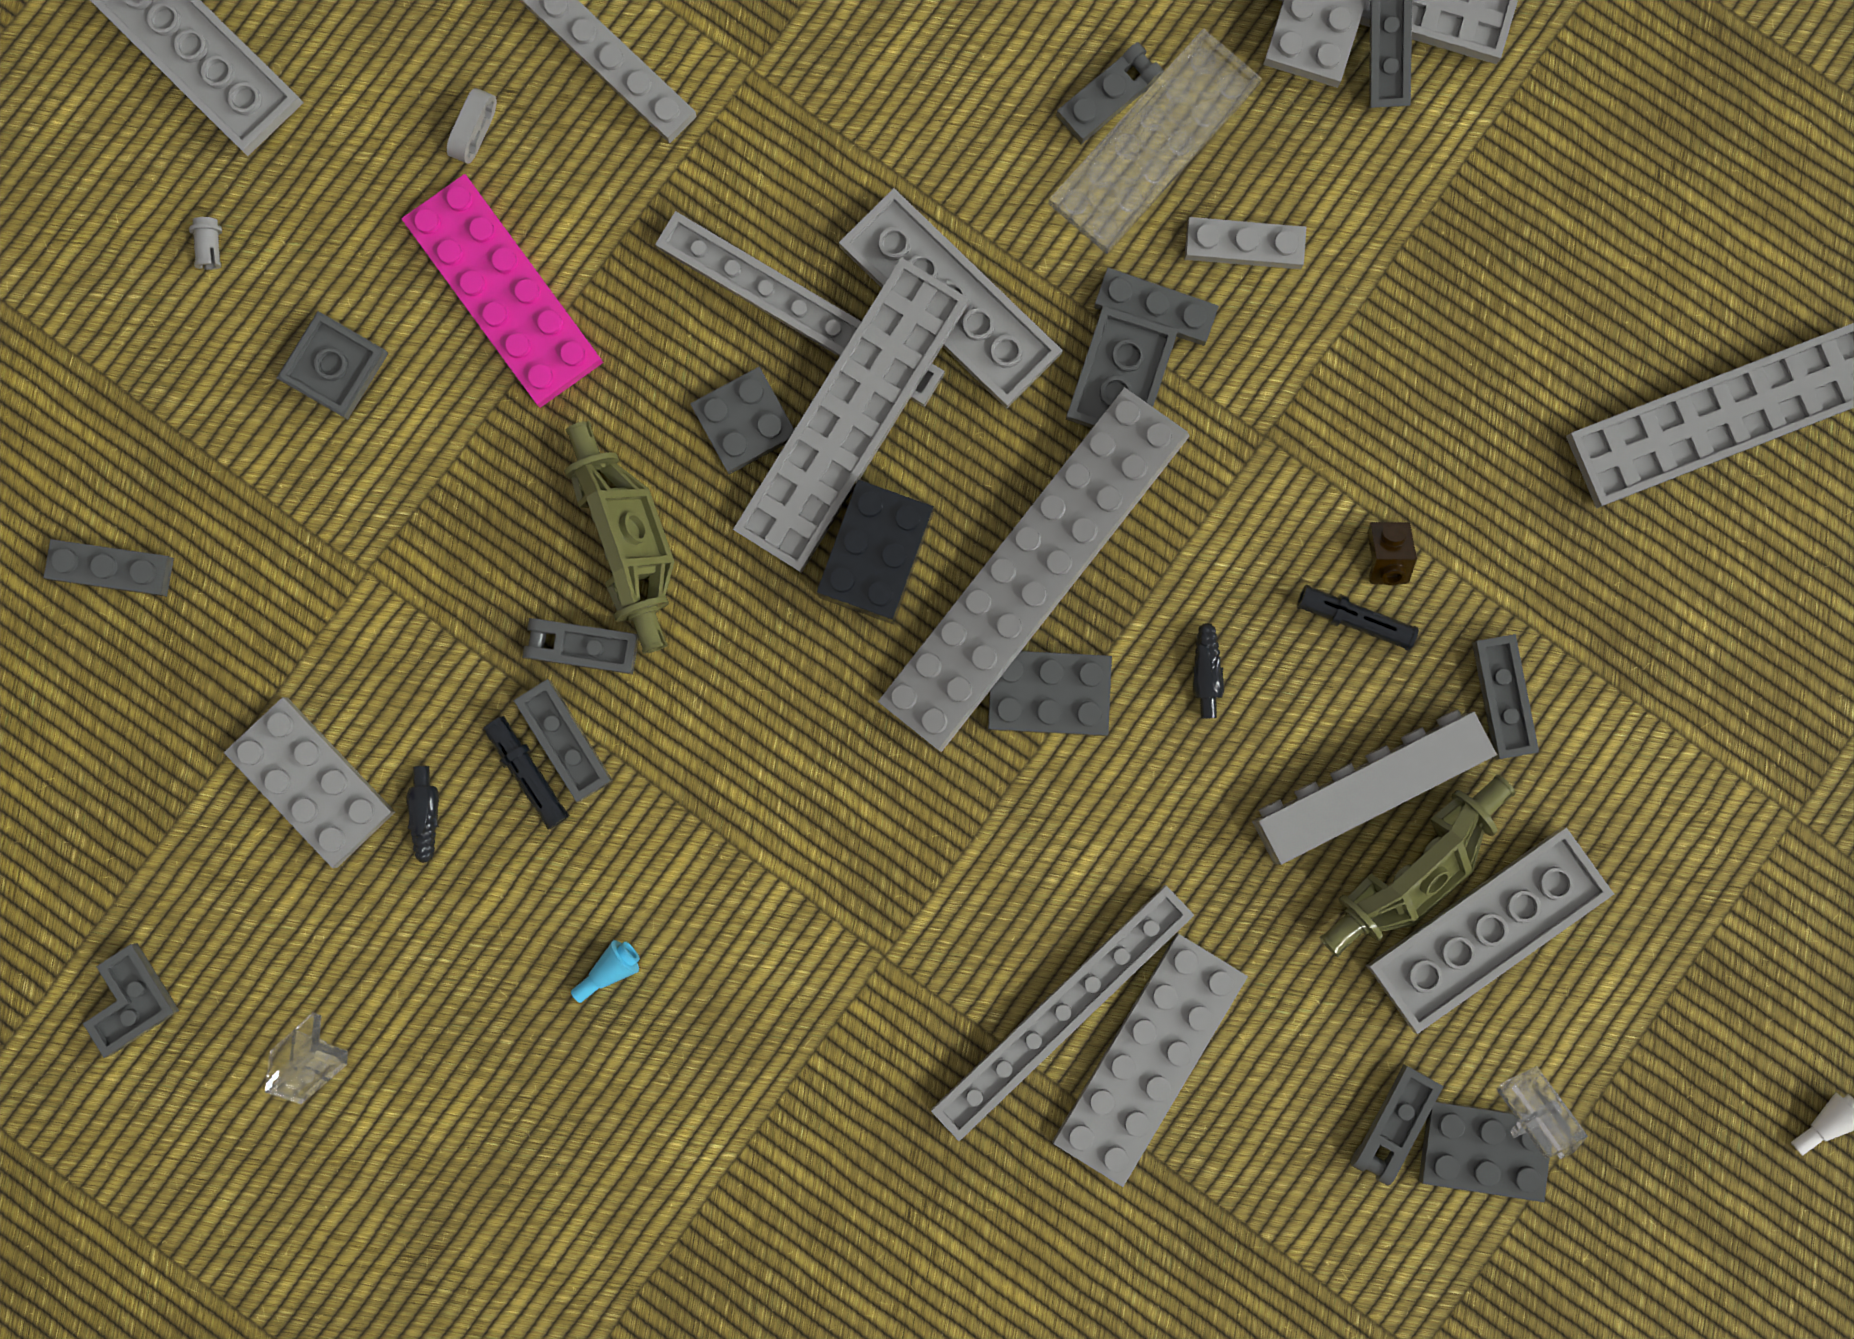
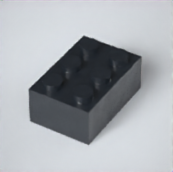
[817,480,934,625]

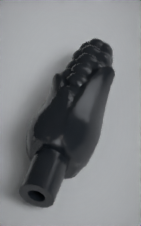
[1193,623,1225,719]
[406,766,439,863]

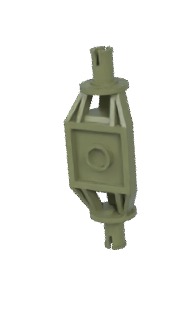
[564,421,675,654]
[1319,775,1516,957]

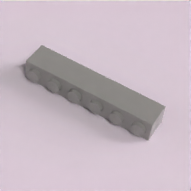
[1252,709,1497,865]

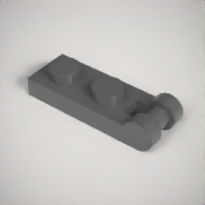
[1056,42,1164,145]
[522,618,639,675]
[1351,1064,1444,1186]

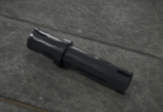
[1296,584,1419,651]
[482,716,570,830]

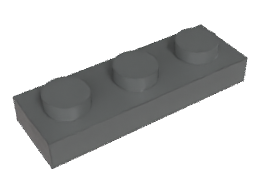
[1369,0,1412,108]
[1094,268,1219,346]
[43,539,174,597]
[1472,634,1539,760]
[513,679,613,802]

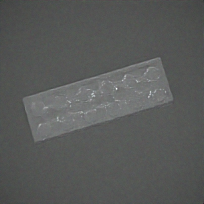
[1048,28,1262,254]

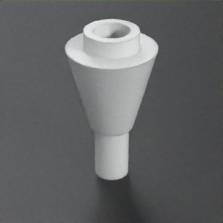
[1791,1092,1854,1156]

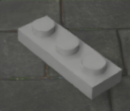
[1184,217,1307,270]

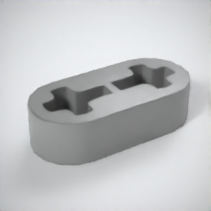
[447,88,497,164]

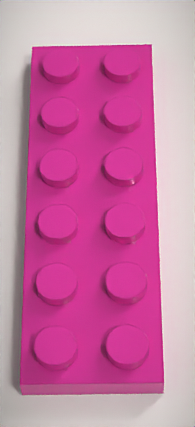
[401,174,604,408]

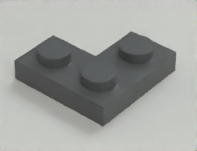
[83,943,179,1058]

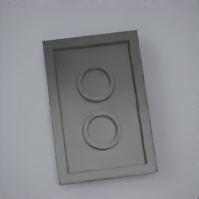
[1065,306,1178,428]
[988,651,1112,736]
[1419,1101,1554,1202]

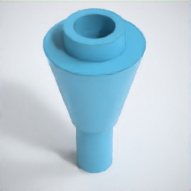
[571,940,640,1003]

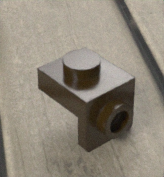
[1367,522,1417,585]

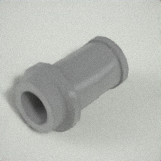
[189,217,222,270]

